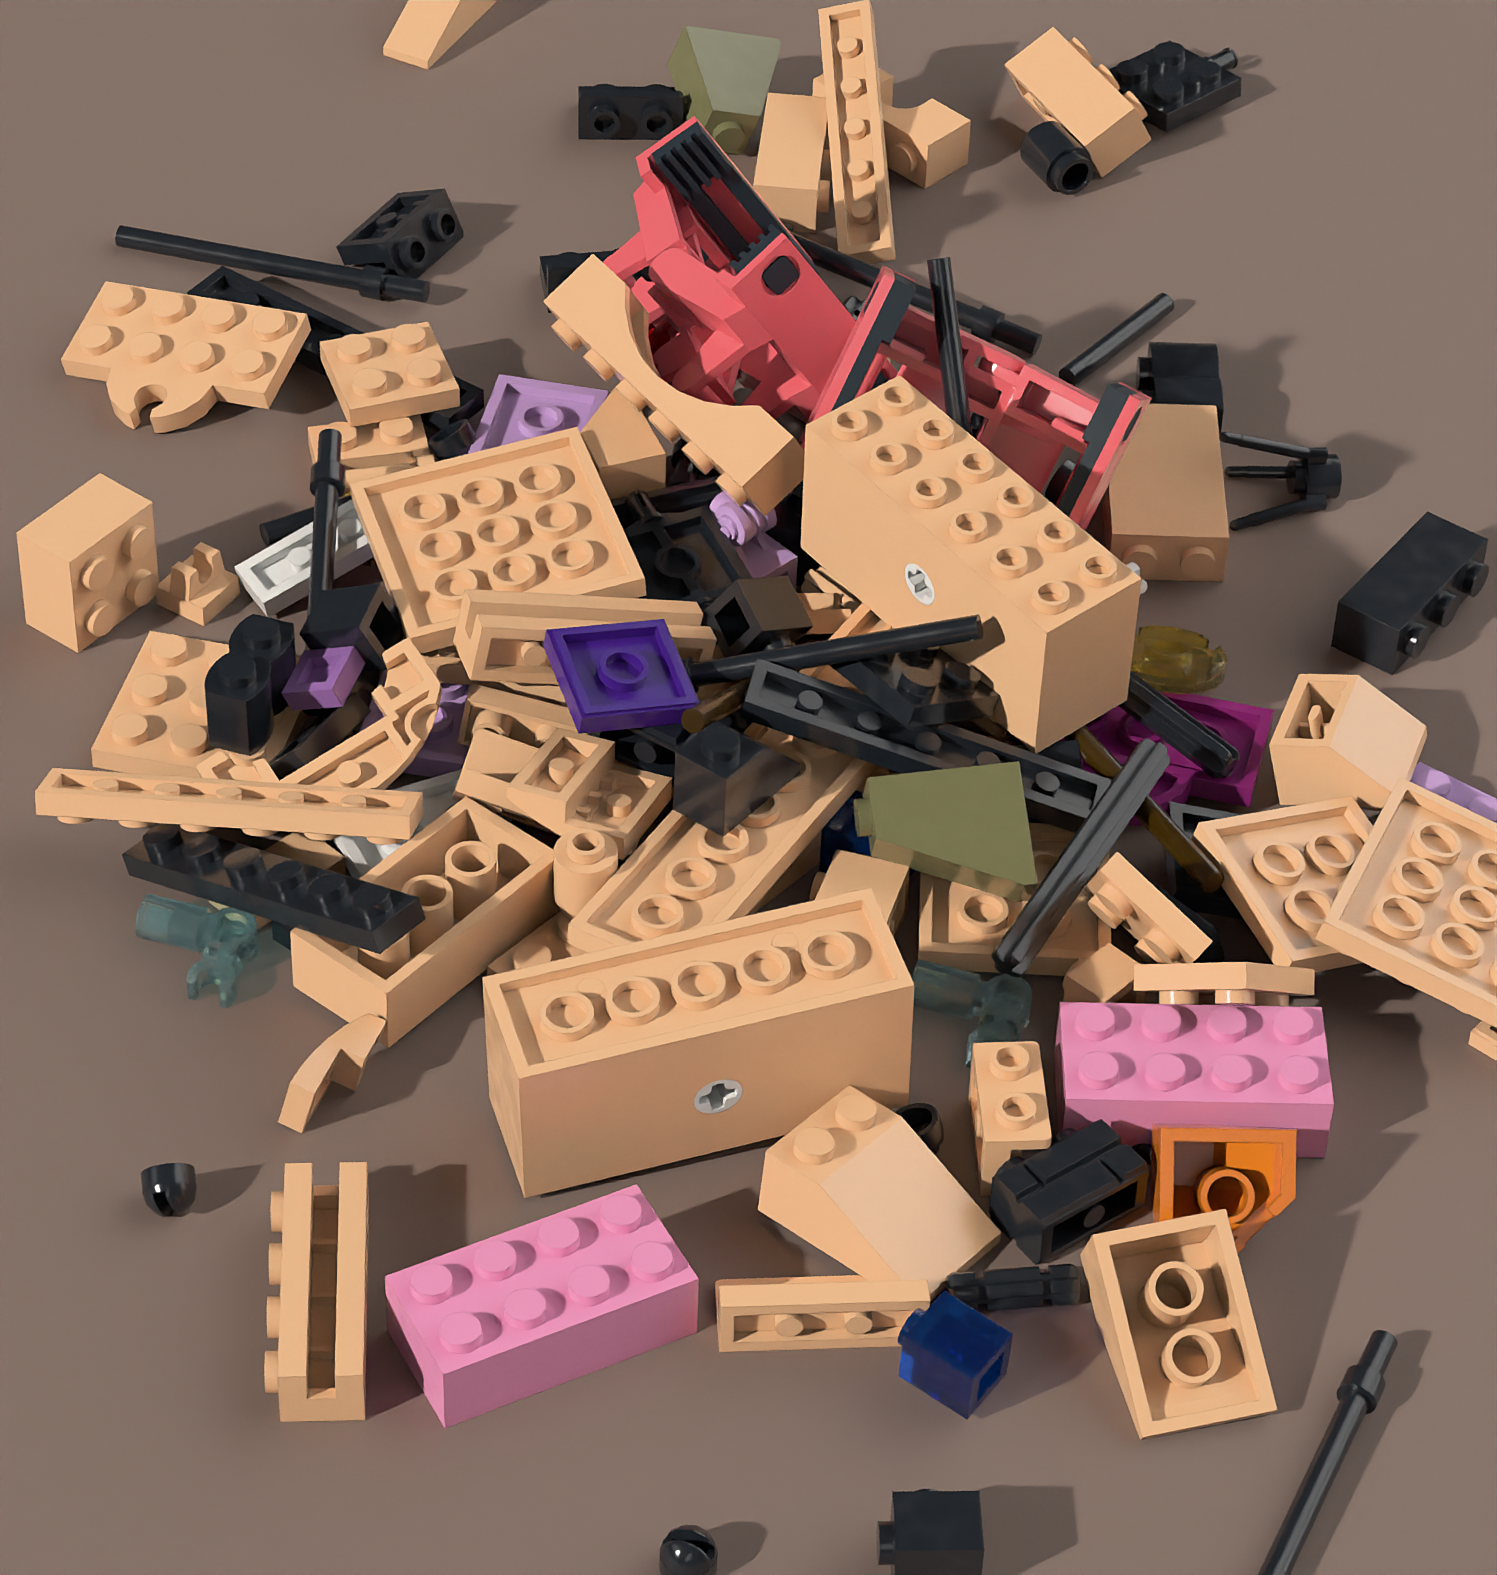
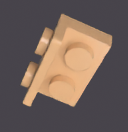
[968,1041,1052,1196]

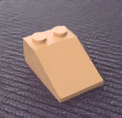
[758,1085,1001,1301]
[1080,1209,1278,1440]

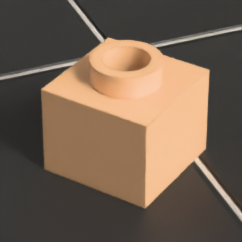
[1062,943,1145,1004]

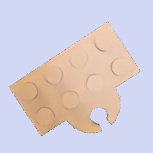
[61,281,311,433]

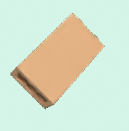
[1102,404,1229,582]

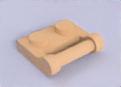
[308,414,435,494]

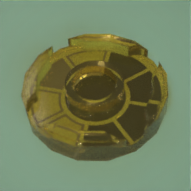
[1131,625,1228,694]

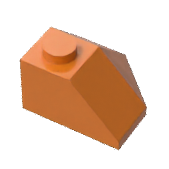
[1151,1124,1297,1254]

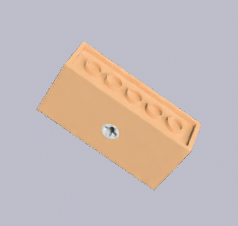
[800,375,1147,754]
[482,887,914,1198]

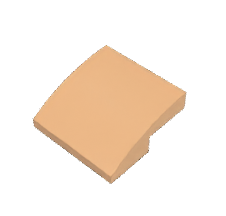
[507,727,672,860]

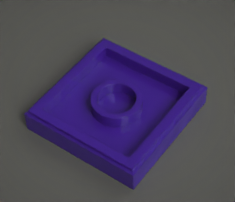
[543,619,700,734]

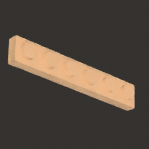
[818,0,896,264]
[35,768,423,845]

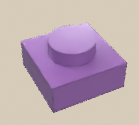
[281,646,365,711]

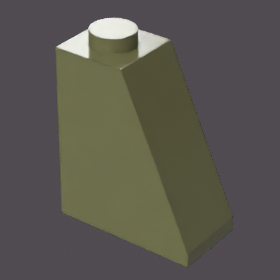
[667,25,781,155]
[854,761,1037,902]

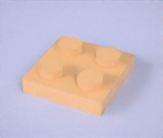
[320,322,460,427]
[1083,852,1213,964]
[1134,962,1315,1006]

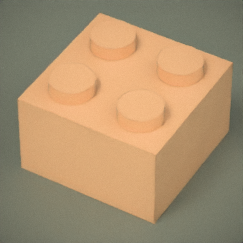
[16,473,159,653]

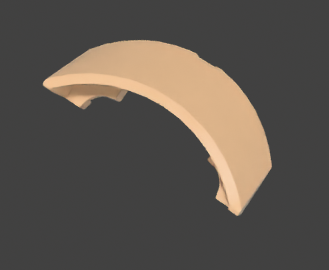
[195,637,442,790]

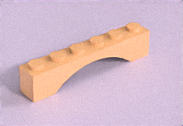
[543,254,805,516]

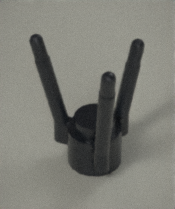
[1219,431,1342,531]

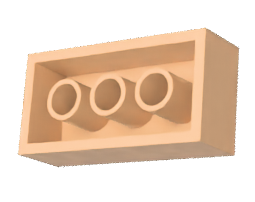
[290,796,560,1048]

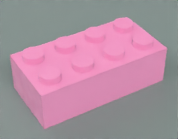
[1054,1002,1334,1158]
[385,1184,699,1428]

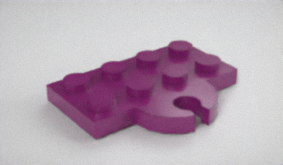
[1012,686,1274,826]

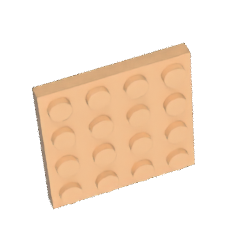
[350,427,646,654]
[1315,776,1497,1028]

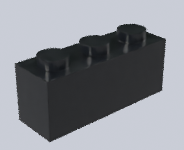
[1331,511,1489,675]

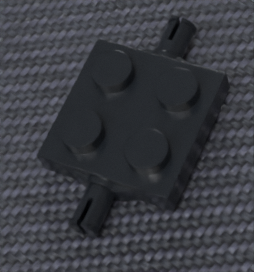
[1109,40,1242,132]
[623,490,753,646]

